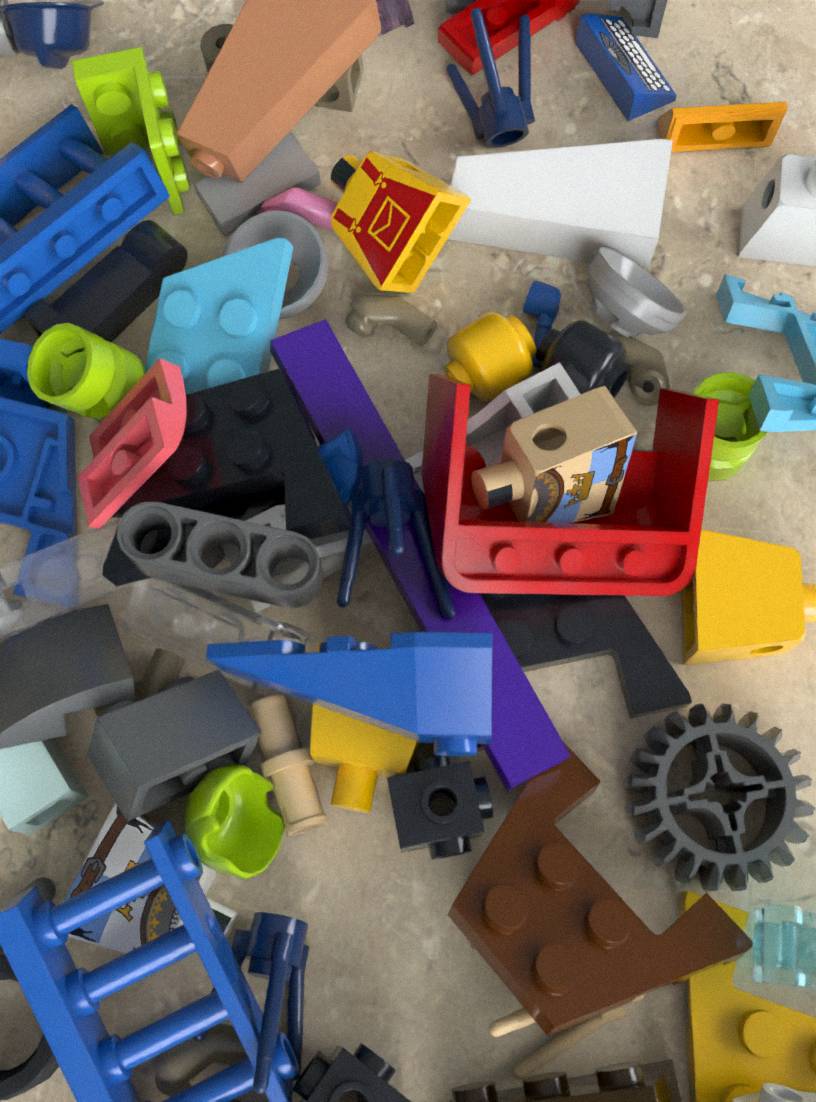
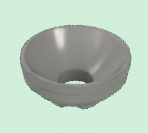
[222,210,329,319]
[588,247,687,337]

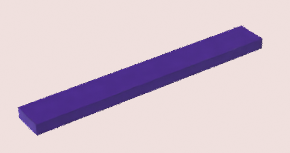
[270,319,571,791]

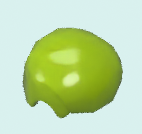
[183,764,285,880]

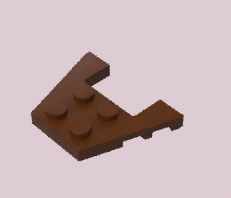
[447,742,755,1035]

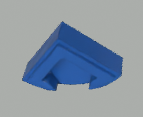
[318,428,363,506]

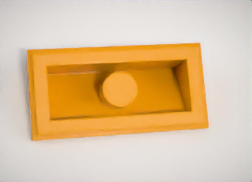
[657,102,788,152]

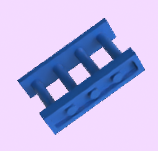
[0,104,170,334]
[0,820,300,1102]

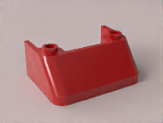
[421,374,719,596]

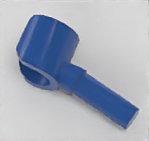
[523,280,561,368]

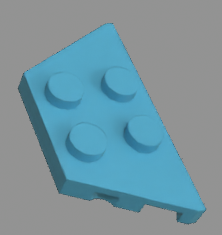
[145,237,294,395]

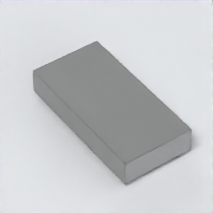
[194,133,321,236]

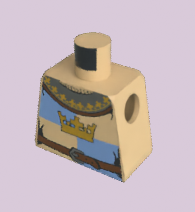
[471,386,638,523]

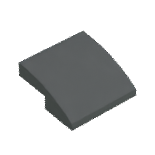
[0,604,135,749]

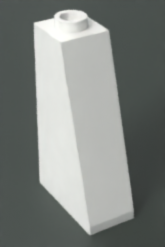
[442,139,673,271]

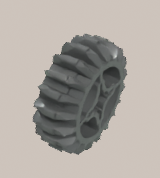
[623,703,815,891]

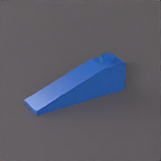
[206,632,492,756]

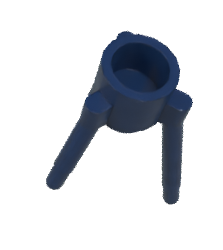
[446,8,535,148]
[336,459,455,619]
[193,912,310,1094]

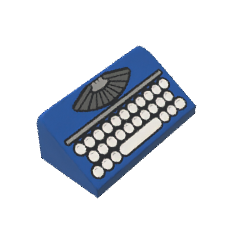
[575,14,677,121]

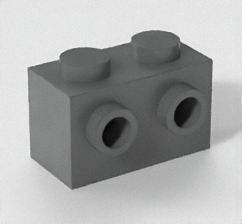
[87,670,261,822]

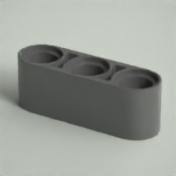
[117,502,323,608]

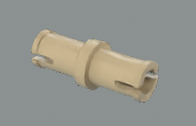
[246,694,329,837]

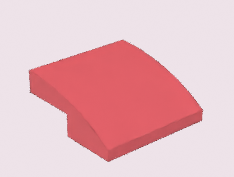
[78,358,187,529]

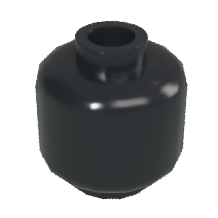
[536,320,631,399]

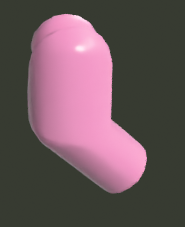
[258,187,338,232]

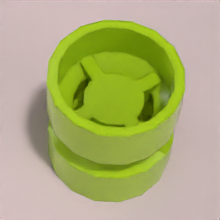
[27,323,146,422]
[693,372,768,482]

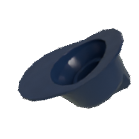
[0,0,104,69]

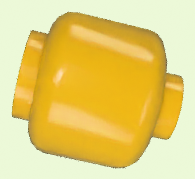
[443,311,537,402]

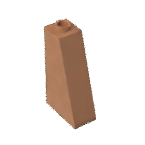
[177,0,382,183]

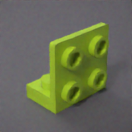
[71,47,191,215]

